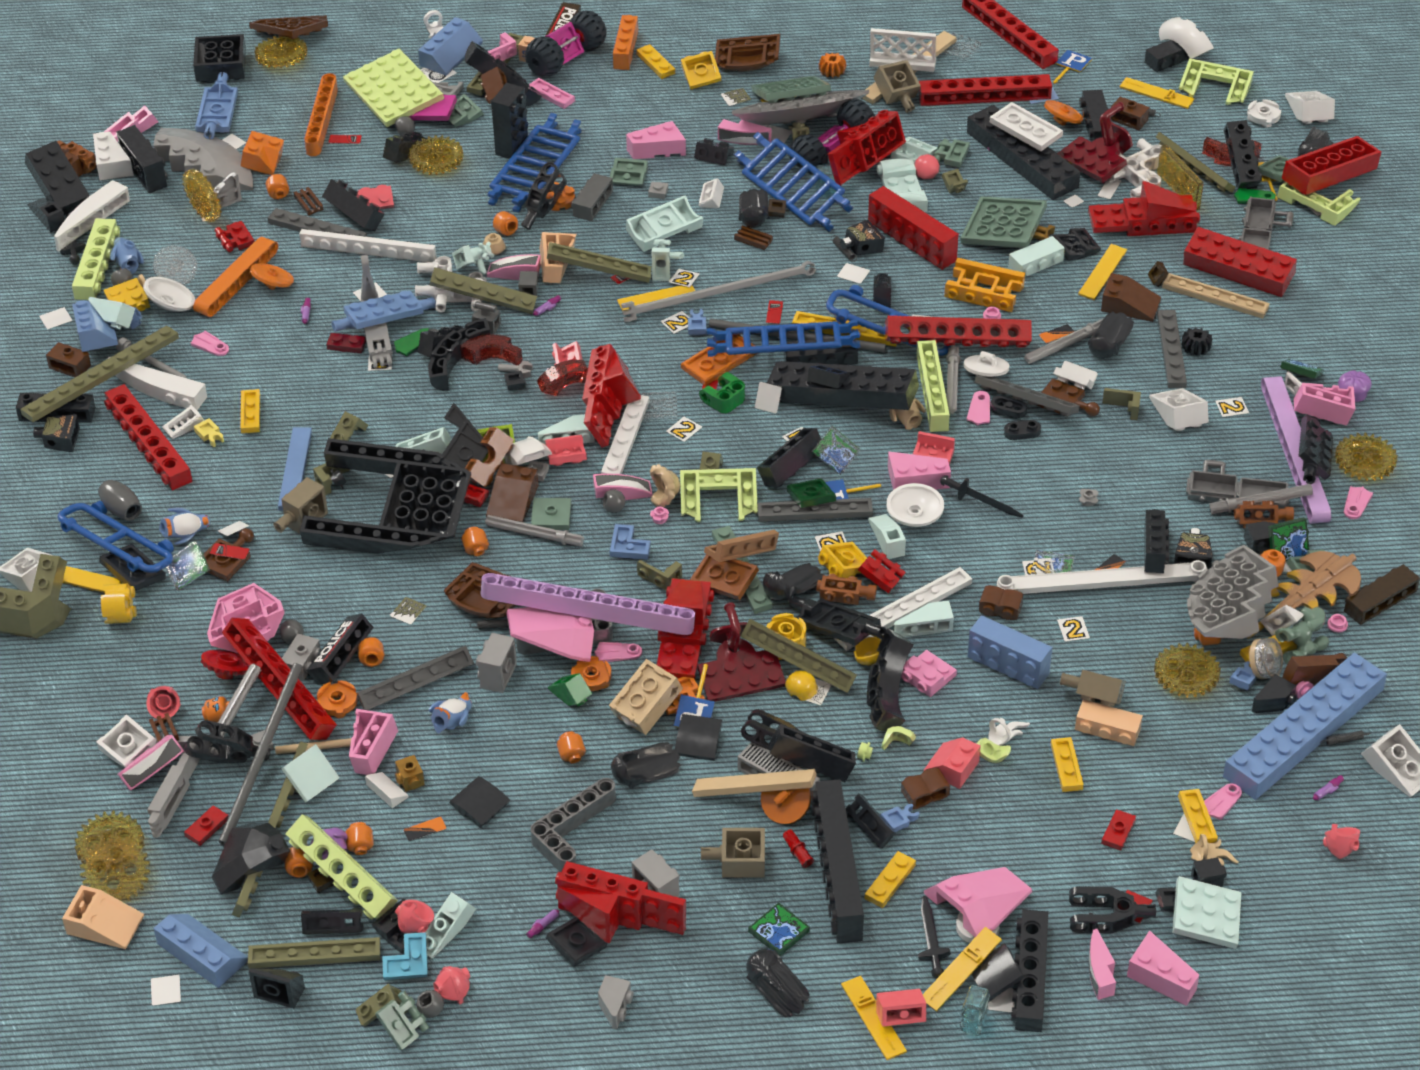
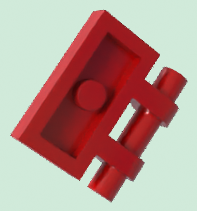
[215,221,255,252]
[858,549,906,594]

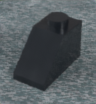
[1252,674,1297,713]

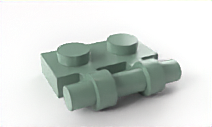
[933,139,970,168]
[375,990,429,1050]

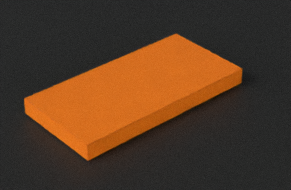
[681,334,757,386]

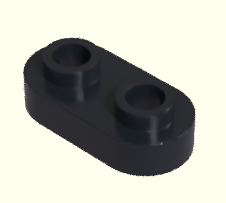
[991,396,1027,418]
[1004,420,1041,440]

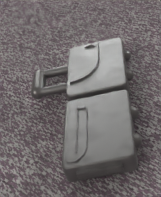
[1239,196,1294,250]
[1186,460,1289,509]

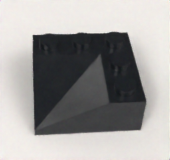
[193,34,246,82]

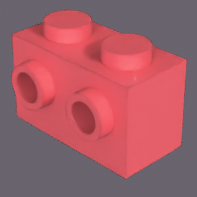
[876,989,926,1026]

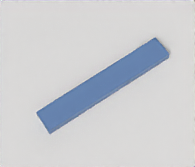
[278,427,312,511]

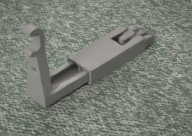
[360,254,393,368]
[146,730,200,838]

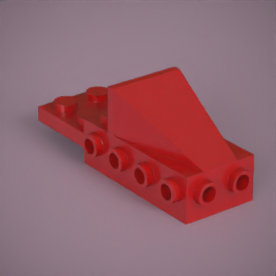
[827,110,906,185]
[1088,181,1200,236]
[582,343,641,448]
[656,578,714,679]
[555,861,686,943]

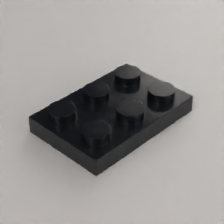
[99,544,166,591]

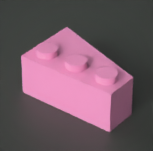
[626,121,686,159]
[1293,383,1355,426]
[888,451,951,490]
[349,709,398,775]
[1127,931,1199,1006]

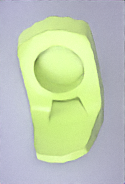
[881,726,916,750]
[977,738,1011,763]

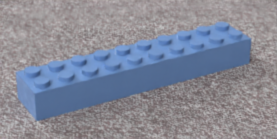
[1223,652,1387,800]

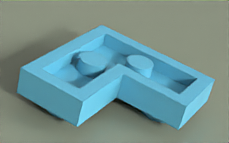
[383,932,428,980]

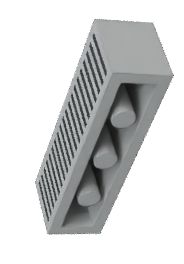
[738,742,820,801]

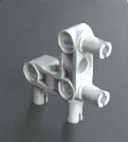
[1109,138,1165,198]
[415,256,483,312]

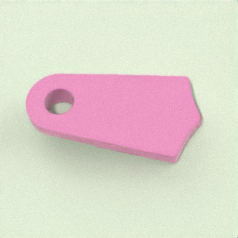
[191,331,229,356]
[967,391,990,426]
[1344,486,1373,519]
[594,642,642,662]
[1204,783,1242,820]

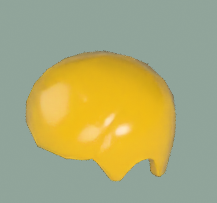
[854,637,881,666]
[785,670,818,701]

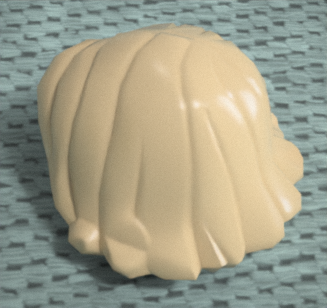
[650,464,680,508]

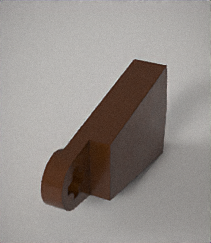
[1282,653,1347,686]

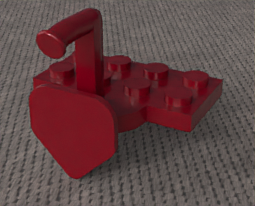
[1057,102,1133,183]
[697,602,785,702]

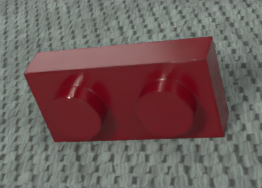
[326,333,366,354]

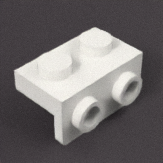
[1053,361,1098,390]

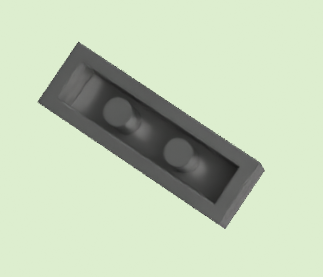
[571,173,613,221]

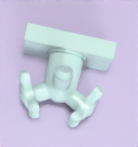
[652,239,684,281]
[452,242,494,275]

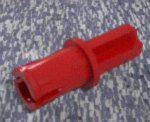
[783,829,814,868]

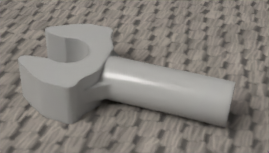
[498,361,533,378]

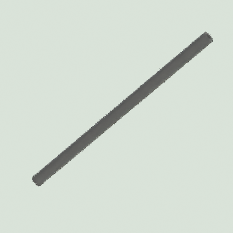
[709,318,886,353]
[218,663,303,845]

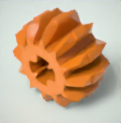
[819,53,846,78]

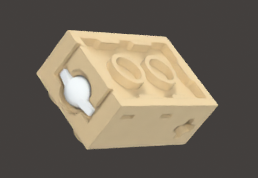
[609,659,683,735]

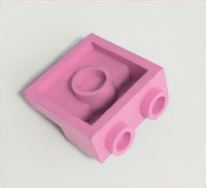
[901,650,957,697]

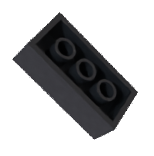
[491,83,528,159]
[116,125,168,194]
[25,141,90,215]

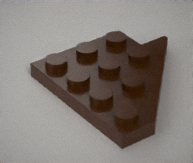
[249,15,328,39]

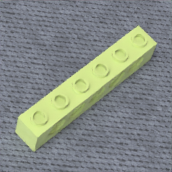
[72,218,120,300]
[917,340,950,432]
[285,814,398,919]

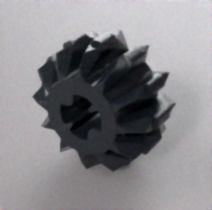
[1181,327,1213,356]

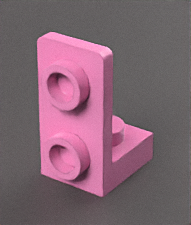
[488,32,517,61]

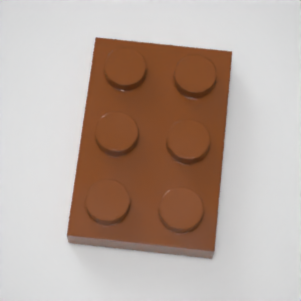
[690,554,759,600]

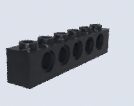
[1011,909,1049,1032]

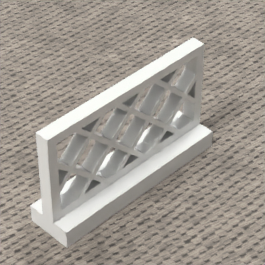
[870,28,936,72]

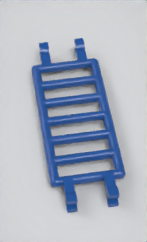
[488,113,581,213]
[734,132,853,232]
[707,319,860,357]

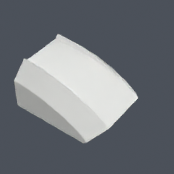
[504,436,552,465]
[96,715,156,767]

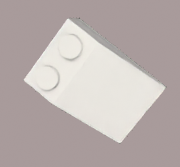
[1285,91,1335,124]
[1149,388,1209,431]
[0,548,51,592]
[1361,724,1420,797]

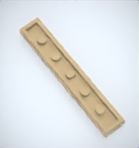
[1162,273,1270,319]
[692,769,816,797]

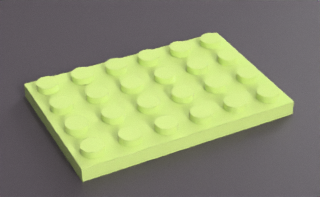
[343,49,444,127]

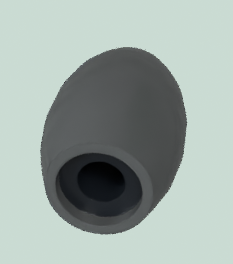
[98,480,142,521]

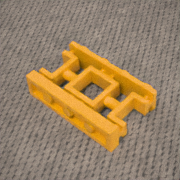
[944,258,1025,312]

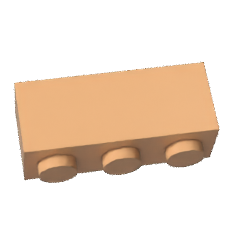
[1075,699,1143,746]

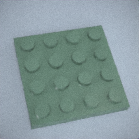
[751,75,831,103]
[960,196,1047,248]

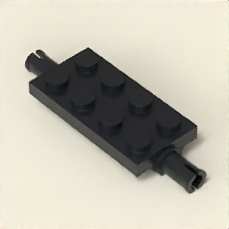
[1298,414,1333,484]
[789,595,886,646]

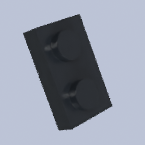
[694,138,734,165]

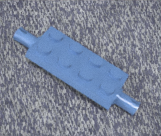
[195,72,238,139]
[331,290,436,332]

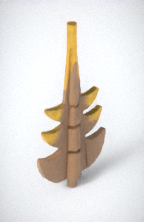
[1247,551,1361,639]

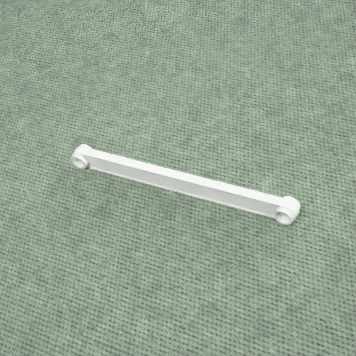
[997,560,1207,594]

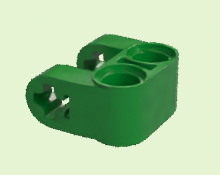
[699,372,745,414]

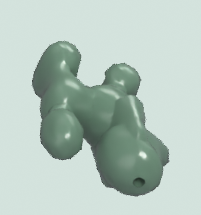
[1275,607,1329,664]

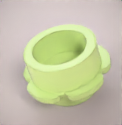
[857,742,873,762]

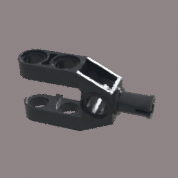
[521,162,567,230]
[741,709,802,750]
[184,720,270,763]
[1069,886,1156,934]

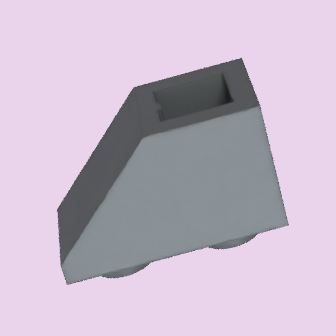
[598,975,634,1029]

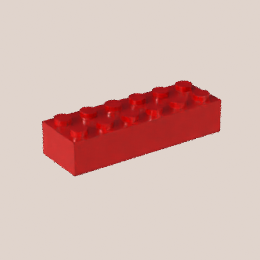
[1281,136,1382,195]
[868,186,959,270]
[1183,227,1297,297]

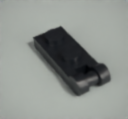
[846,793,896,848]
[301,908,364,934]

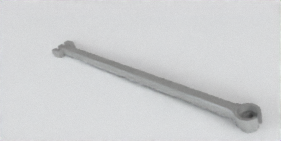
[621,261,816,322]

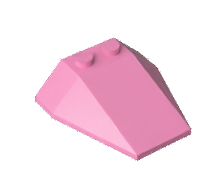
[207,583,285,653]
[507,607,594,662]
[924,867,1032,937]

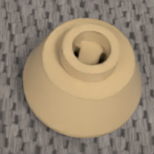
[483,233,506,255]

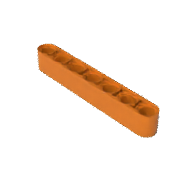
[304,73,338,157]
[193,237,278,317]

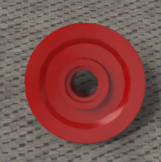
[201,649,249,680]

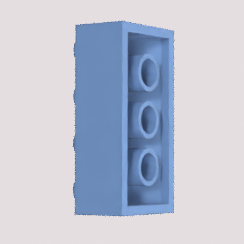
[418,17,483,75]
[72,300,118,352]
[153,914,248,988]

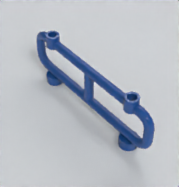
[826,285,951,356]
[57,501,174,573]

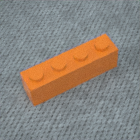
[613,15,638,70]

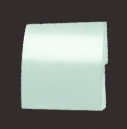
[890,137,938,163]
[281,744,340,803]

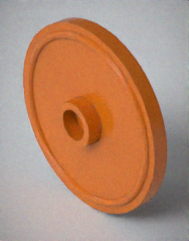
[1044,100,1083,126]
[250,263,294,290]
[761,788,811,824]

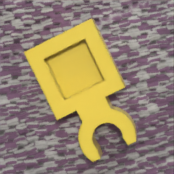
[194,418,224,447]

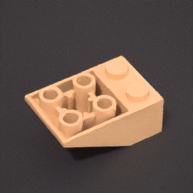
[62,885,144,949]

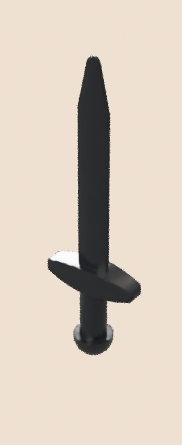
[60,214,86,265]
[940,475,1024,518]
[918,896,951,979]

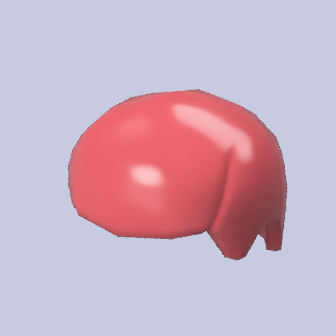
[914,154,940,179]

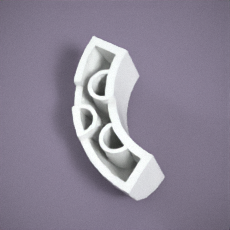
[1159,17,1214,59]

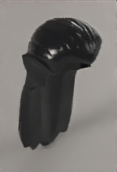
[1297,127,1334,157]
[738,189,769,228]
[1087,311,1134,359]
[763,563,824,601]
[611,742,681,788]
[746,948,810,1017]

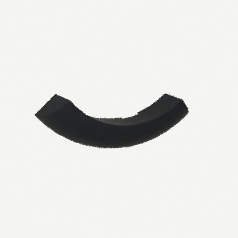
[465,41,542,106]
[428,318,491,391]
[867,628,914,732]

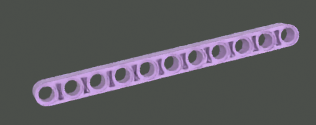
[1261,376,1331,524]
[481,573,695,635]

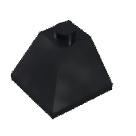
[248,968,305,1009]

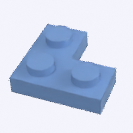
[610,524,651,560]

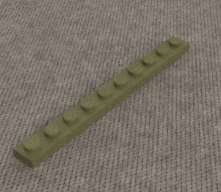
[21,325,179,422]
[232,741,308,918]

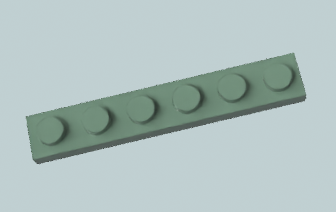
[712,525,773,614]

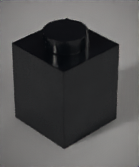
[1191,857,1227,887]

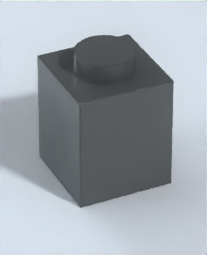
[518,271,539,296]

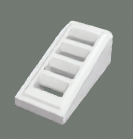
[162,405,204,439]

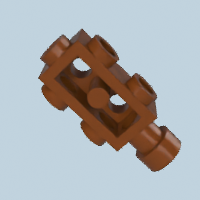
[57,140,97,174]
[1234,501,1294,528]
[816,574,877,605]

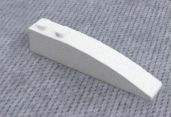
[54,180,130,251]
[108,357,207,410]

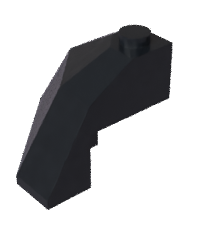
[212,822,290,895]

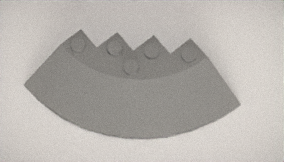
[732,90,869,127]
[154,128,253,192]
[1187,545,1279,639]

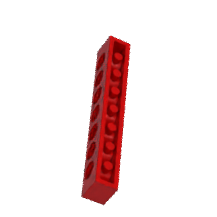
[962,0,1059,69]
[918,74,1052,106]
[885,315,1032,348]
[104,384,193,491]
[222,617,337,740]

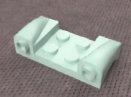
[877,159,928,212]
[626,196,703,252]

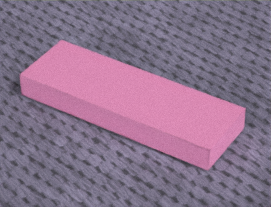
[529,78,575,109]

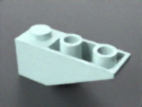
[538,414,594,445]
[868,514,906,559]
[426,892,476,959]

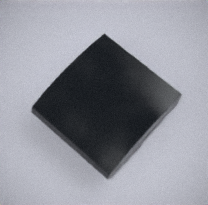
[1053,228,1101,261]
[675,714,722,761]
[449,776,510,828]
[372,898,406,955]
[972,943,1024,1002]

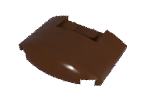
[715,34,781,72]
[444,562,516,619]

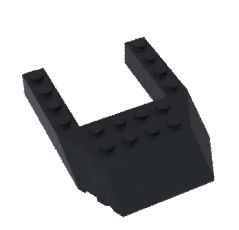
[300,438,472,554]

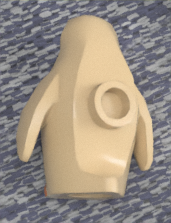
[890,398,926,430]

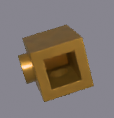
[395,755,425,792]

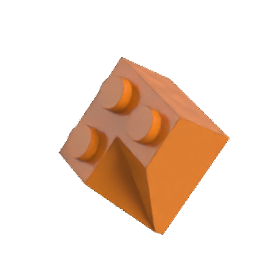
[241,131,284,175]

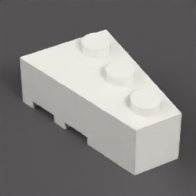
[93,132,134,180]

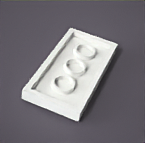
[989,102,1063,151]

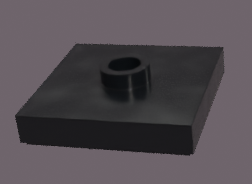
[546,917,608,967]

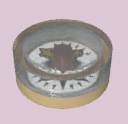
[1249,638,1283,679]

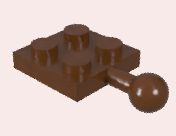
[1036,379,1100,417]
[196,528,254,582]

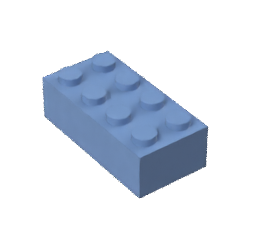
[968,615,1052,689]

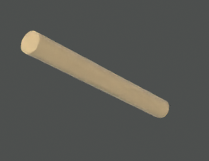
[275,738,352,754]

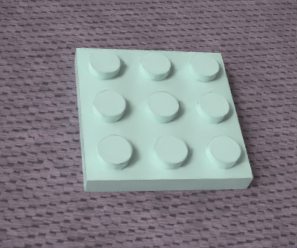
[1172,876,1241,949]

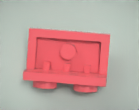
[358,185,394,209]
[552,341,584,379]
[913,431,955,465]
[545,435,587,466]

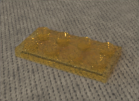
[1157,144,1204,210]

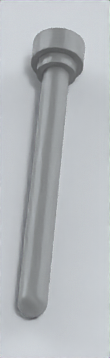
[116,337,186,378]

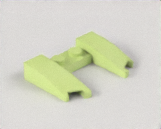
[1179,58,1254,105]
[1277,182,1360,226]
[680,468,758,522]

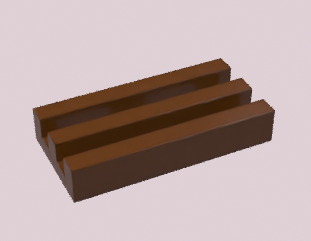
[293,187,324,215]
[734,225,773,250]
[149,713,180,742]

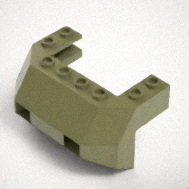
[0,554,71,639]

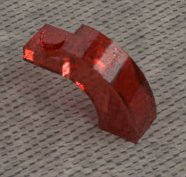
[1202,137,1262,166]
[461,334,522,365]
[537,360,588,396]

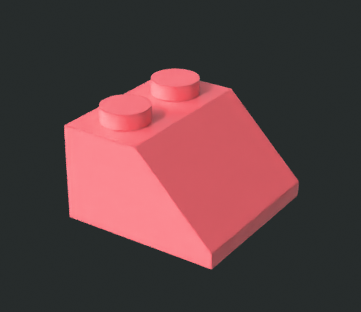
[923,738,981,789]

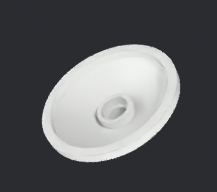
[143,277,195,312]
[887,483,944,527]

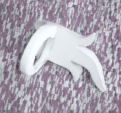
[424,10,443,39]
[989,718,1030,746]

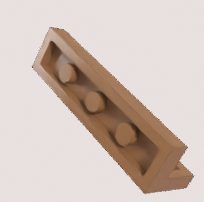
[704,530,779,562]

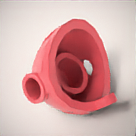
[146,686,181,719]
[1323,824,1360,859]
[395,900,434,934]
[433,966,470,1005]

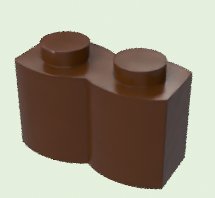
[979,585,1023,620]
[901,768,950,809]

